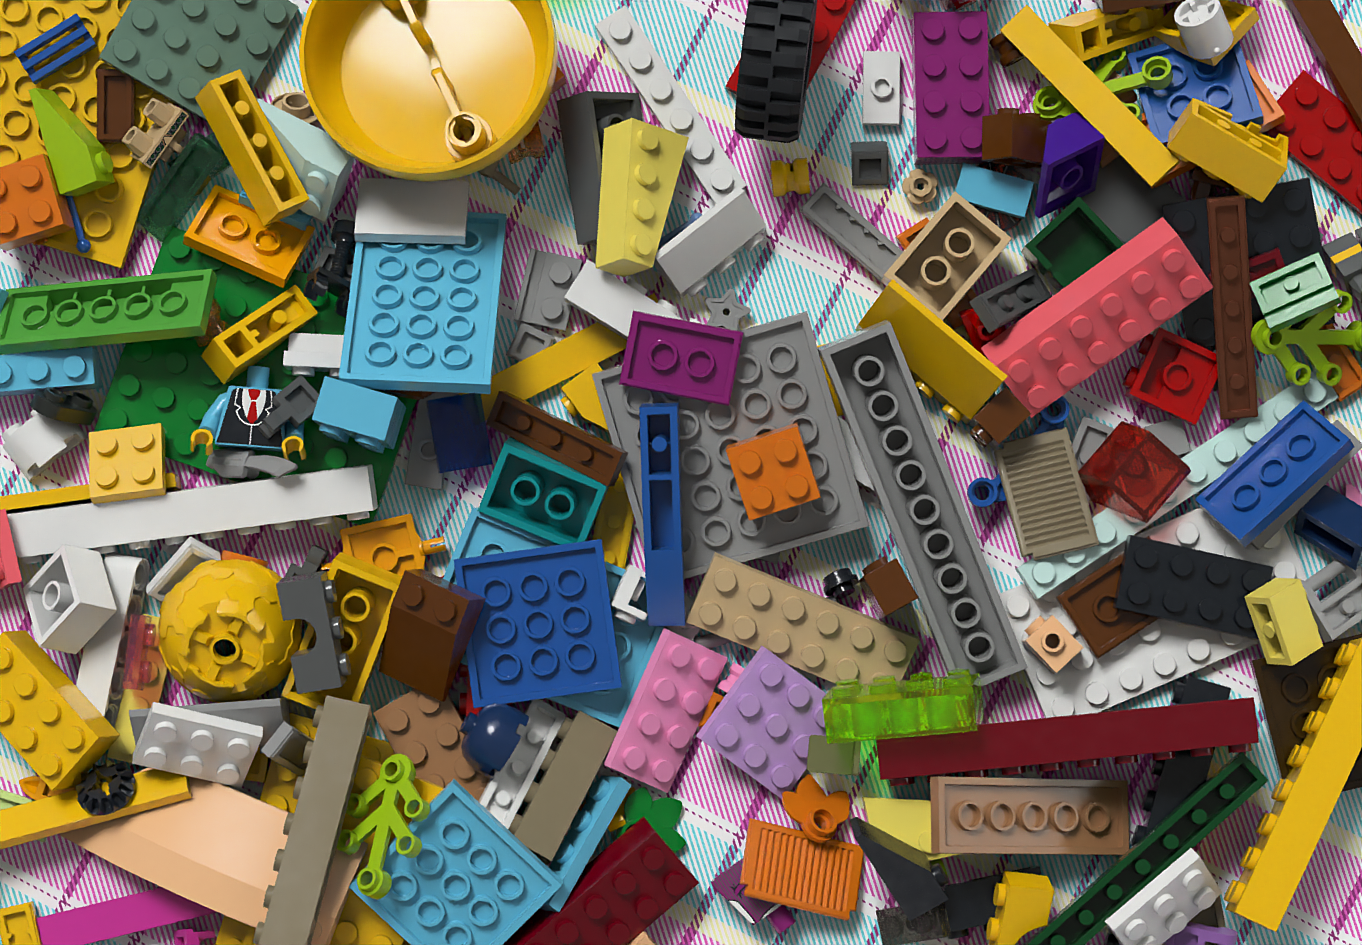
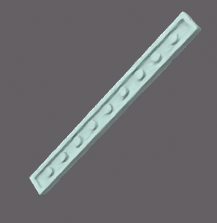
[1015,369,1339,600]

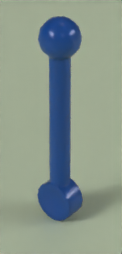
[66,196,91,253]

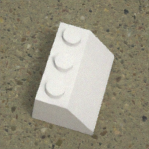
[653,185,767,298]

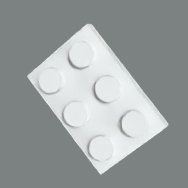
[132,702,263,788]
[1105,848,1222,945]

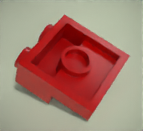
[1122,327,1217,426]

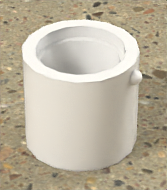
[1174,0,1234,59]

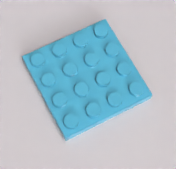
[349,779,563,945]

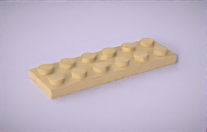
[686,552,920,705]

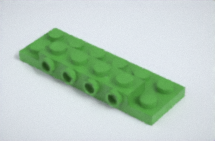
[0,269,217,355]

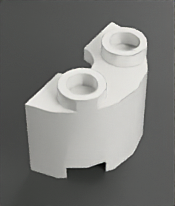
[1,409,88,482]

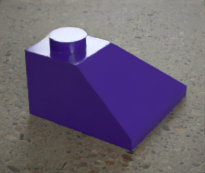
[1034,112,1105,218]

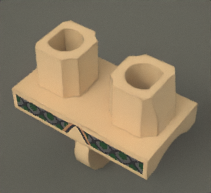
[122,98,189,169]

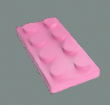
[603,628,728,793]

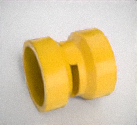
[770,157,810,197]

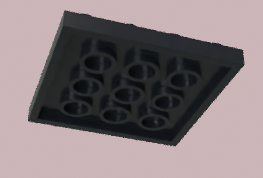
[1162,177,1336,347]

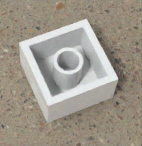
[23,544,117,654]

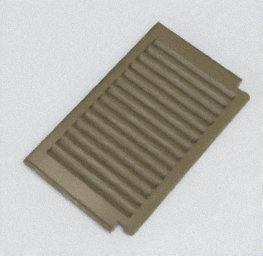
[994,427,1099,561]

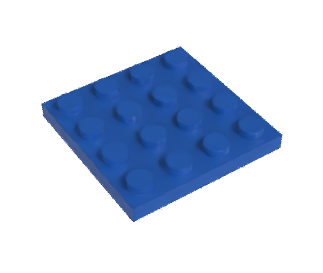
[454,539,623,708]

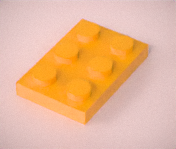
[183,184,315,288]

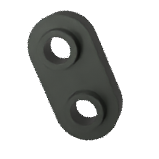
[30,387,97,426]

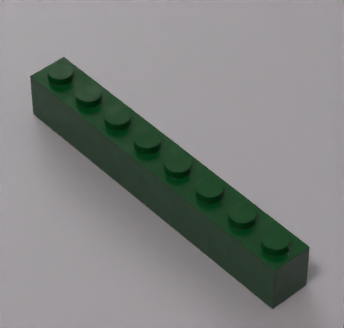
[1023,752,1268,945]

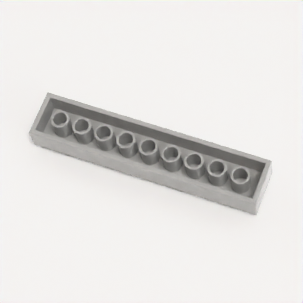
[818,320,1028,696]

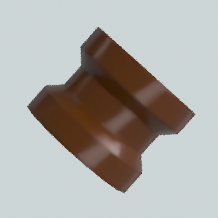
[989,33,1025,68]

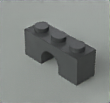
[276,571,351,694]

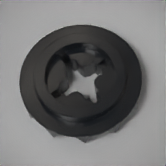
[75,759,135,815]

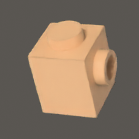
[1022,615,1084,674]

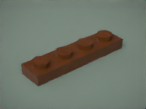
[486,391,628,487]

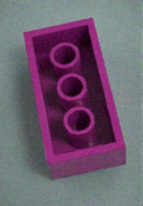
[911,11,990,165]

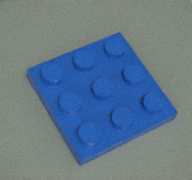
[1127,41,1264,149]

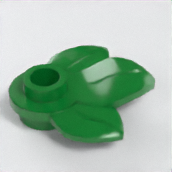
[617,787,686,852]

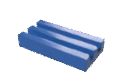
[14,13,97,84]

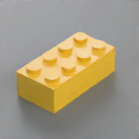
[281,552,402,709]
[0,630,120,791]

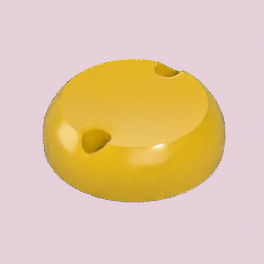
[299,0,558,182]

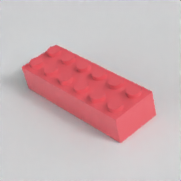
[981,217,1213,418]

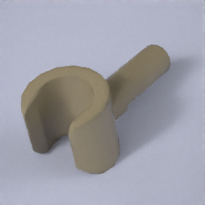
[478,160,521,195]

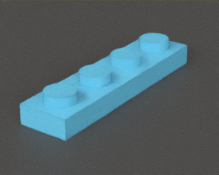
[539,775,631,912]

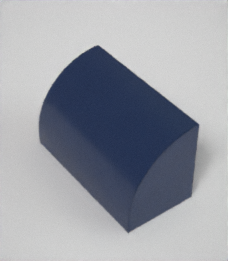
[1293,484,1362,571]

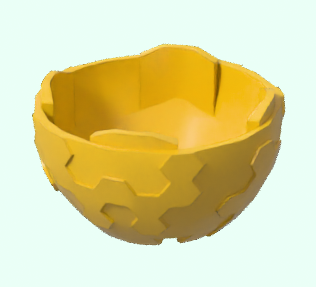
[158,559,302,703]

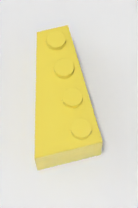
[595,118,689,277]
[862,797,960,860]

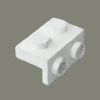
[283,333,344,378]

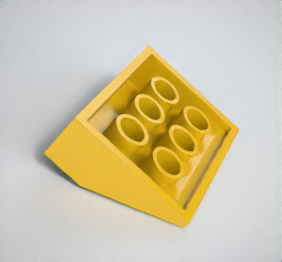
[855,279,1007,425]

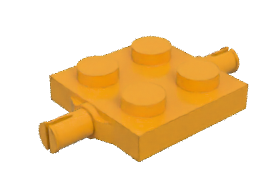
[321,513,447,576]

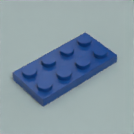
[1195,400,1355,547]

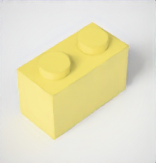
[1244,578,1323,666]

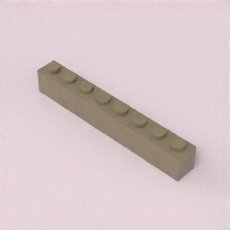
[253,695,372,945]

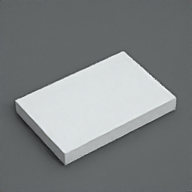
[354,178,470,244]

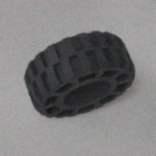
[735,0,817,143]

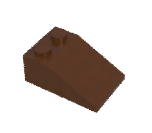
[379,569,486,702]

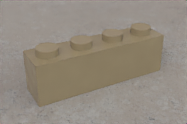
[508,710,618,865]

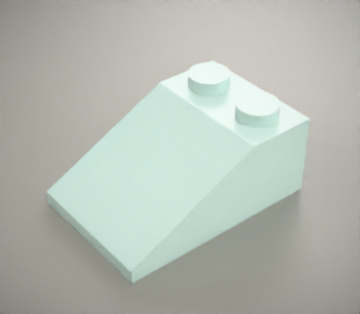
[257,99,354,222]

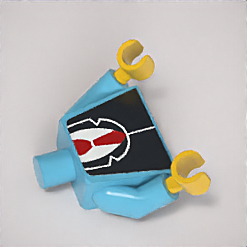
[190,366,306,460]

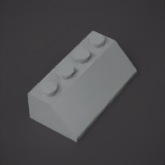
[129,698,290,754]

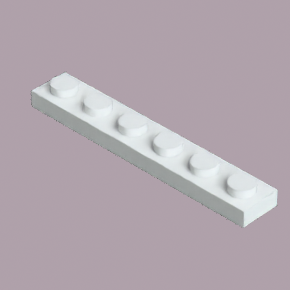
[595,5,747,205]

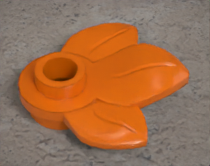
[782,774,850,843]

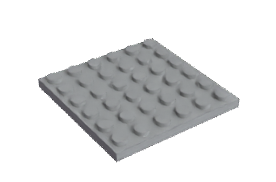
[592,311,869,579]

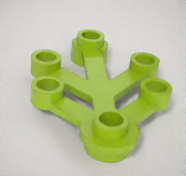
[1033,47,1173,122]
[1251,289,1362,386]
[337,754,430,900]

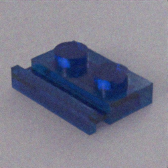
[426,393,493,474]

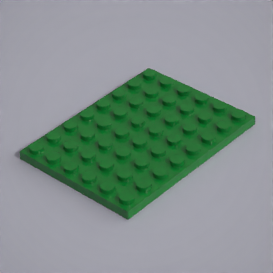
[94,225,418,525]

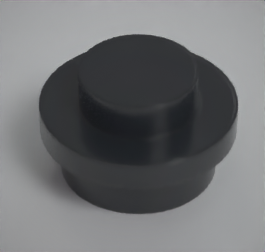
[823,568,859,599]

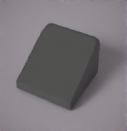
[850,141,889,186]

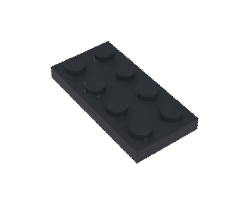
[1113,535,1273,640]

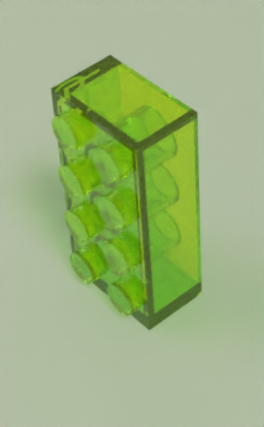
[822,669,985,744]

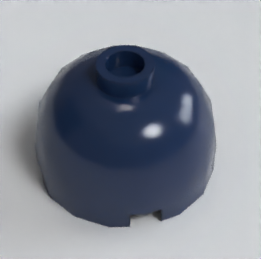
[459,703,529,780]

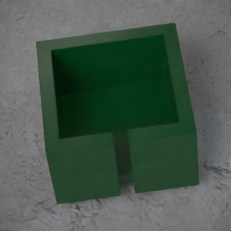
[1021,197,1124,292]

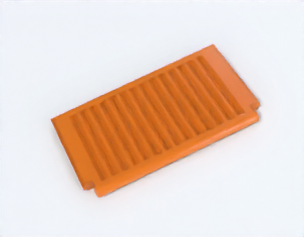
[740,818,864,921]

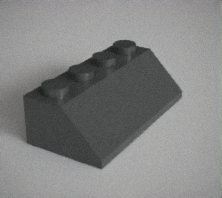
[556,91,643,245]

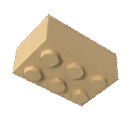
[881,191,1012,321]

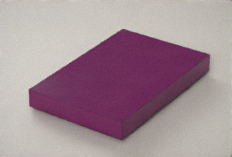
[619,310,744,406]

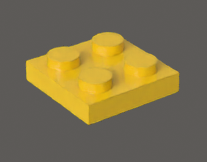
[89,423,166,504]

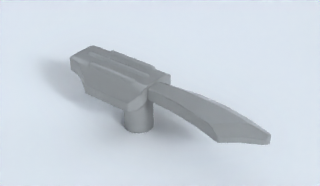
[206,447,298,480]

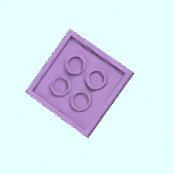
[696,646,849,799]

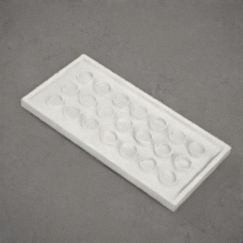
[999,508,1307,718]

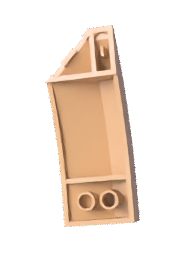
[59,767,368,945]

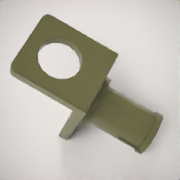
[807,735,861,776]

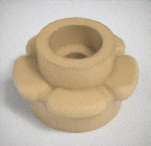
[902,169,938,205]

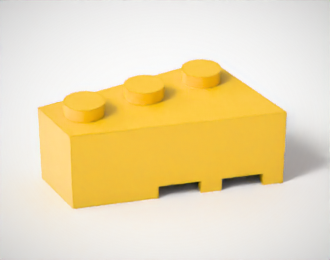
[1167,98,1288,202]

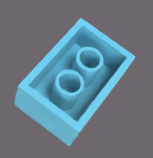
[312,376,406,454]

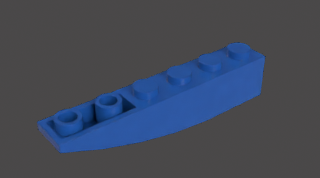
[639,403,686,626]

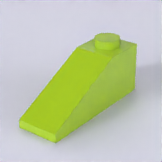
[29,88,115,197]

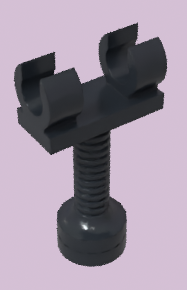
[303,219,356,318]

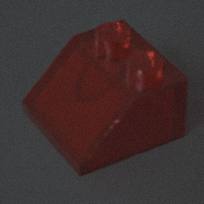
[1078,421,1191,523]

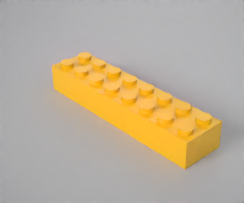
[1224,638,1362,932]

